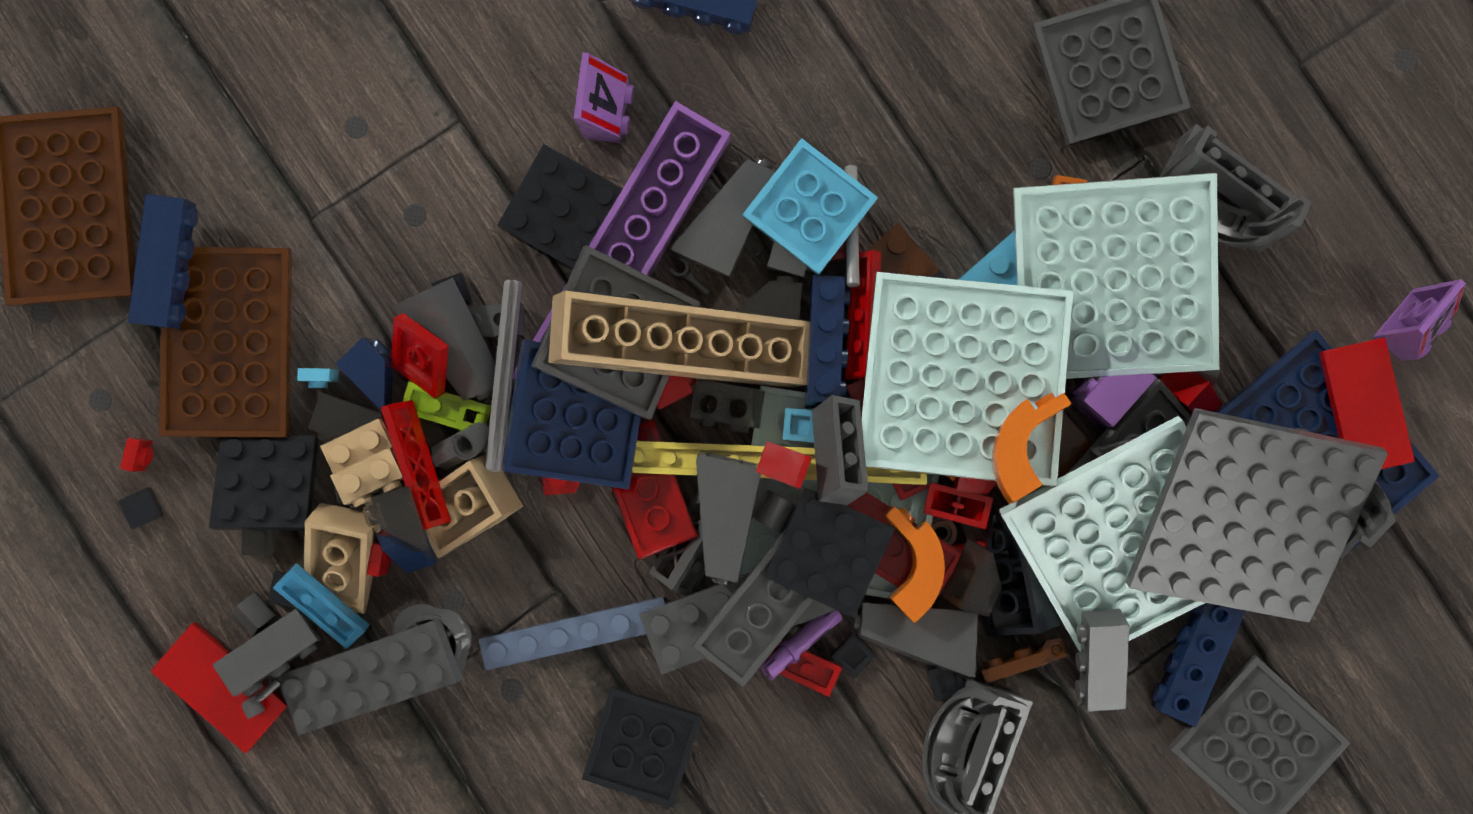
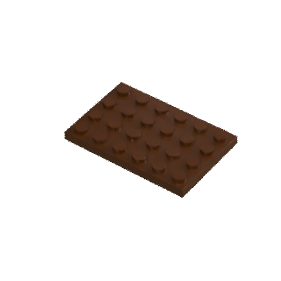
[0,107,135,306]
[159,247,292,437]

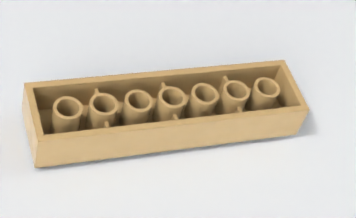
[548,291,810,388]

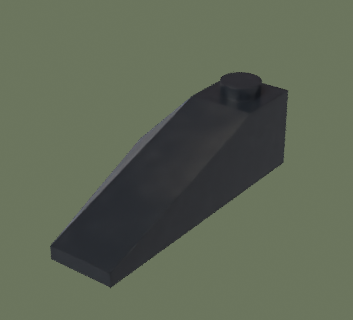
[981,507,1061,636]

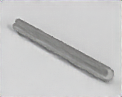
[485,280,522,472]

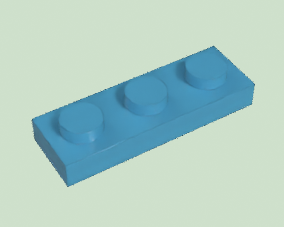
[273,563,370,649]

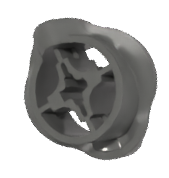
[393,604,472,674]

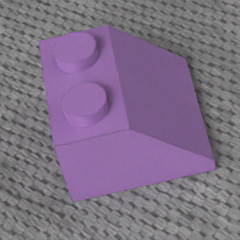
[1070,374,1156,427]

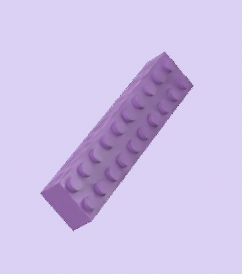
[513,101,731,380]

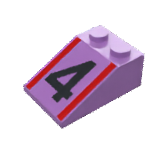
[574,52,634,144]
[1373,279,1466,361]

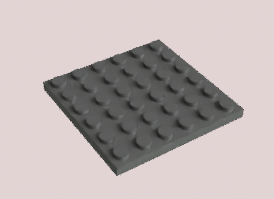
[1125,408,1388,623]

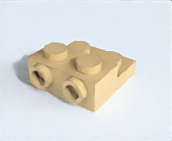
[320,418,403,508]

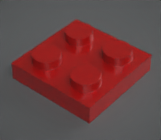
[391,313,449,399]

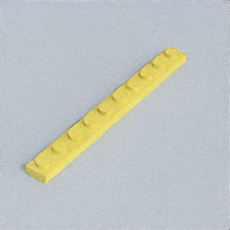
[632,441,927,485]

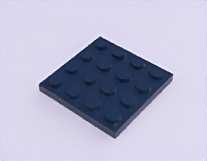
[501,339,641,489]

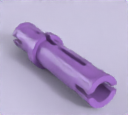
[760,610,843,681]

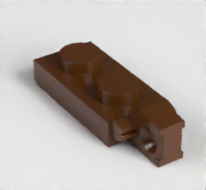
[977,638,1067,683]

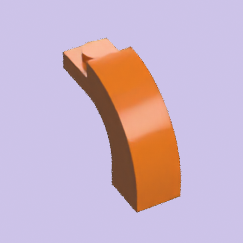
[992,393,1071,505]
[882,505,945,624]

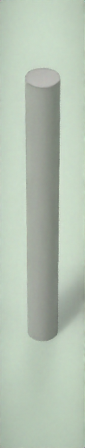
[845,165,860,287]

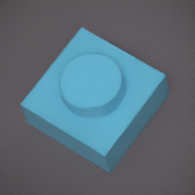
[297,368,339,388]
[782,408,814,442]

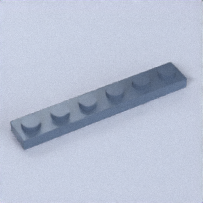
[479,596,666,671]

